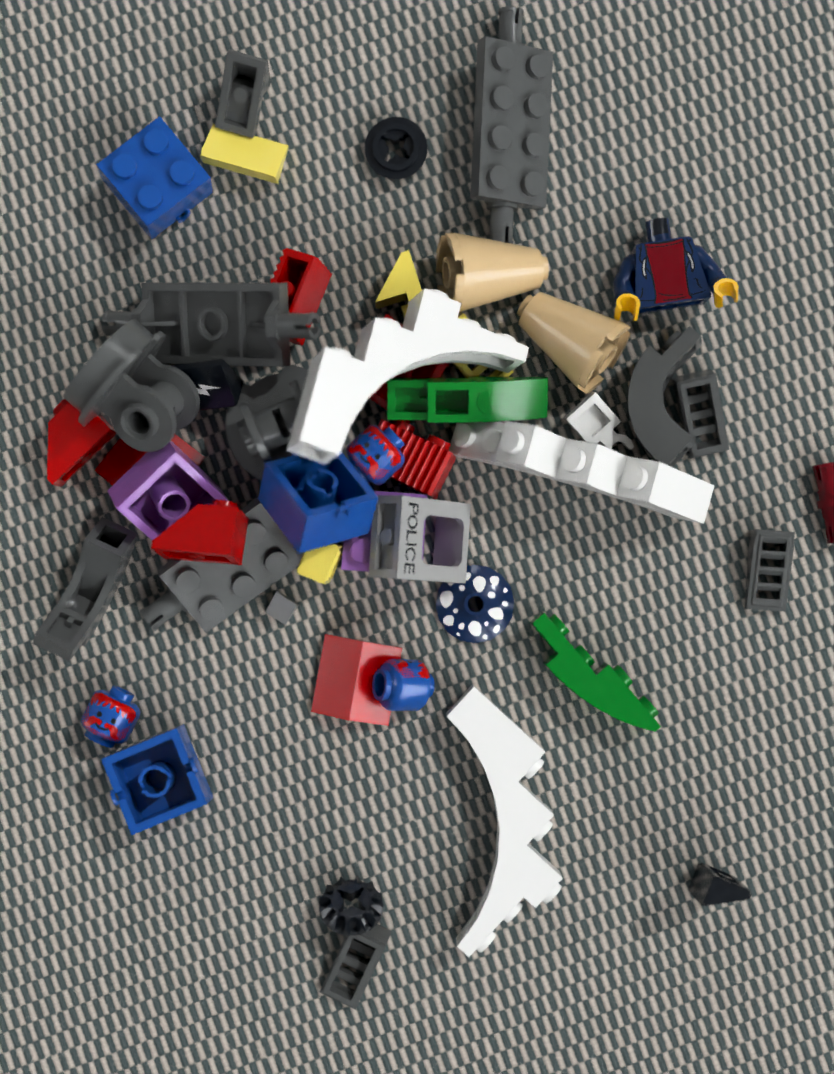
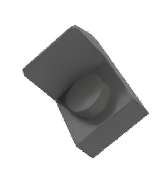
[215,49,271,138]

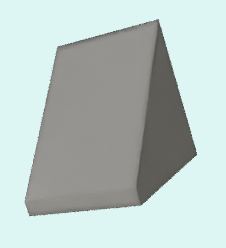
[265,591,299,625]

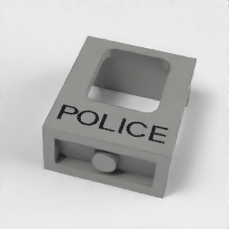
[368,495,471,584]

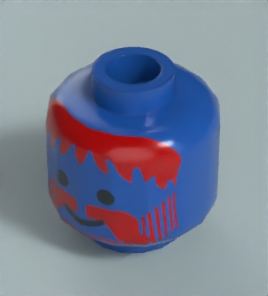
[346,425,405,485]
[372,659,435,711]
[81,685,140,748]

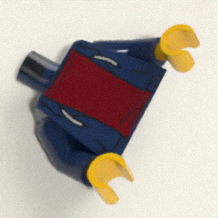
[613,218,739,321]

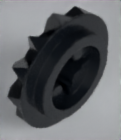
[365,117,428,181]
[319,876,383,936]

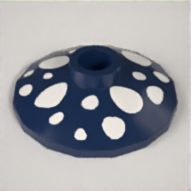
[436,565,514,643]

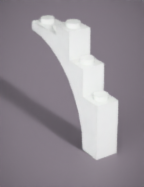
[286,288,529,465]
[449,421,714,524]
[446,684,563,957]

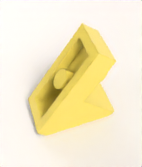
[375,250,422,319]

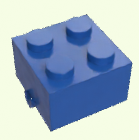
[96,116,213,240]
[258,451,379,554]
[101,724,214,835]

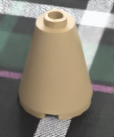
[436,232,549,312]
[517,292,631,394]

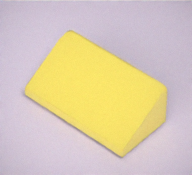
[200,124,289,184]

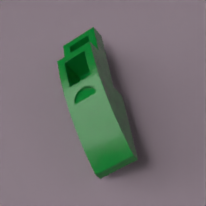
[387,376,548,423]
[530,612,661,732]

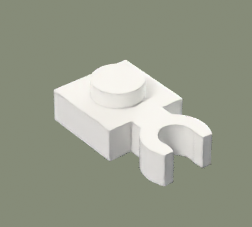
[564,391,634,450]

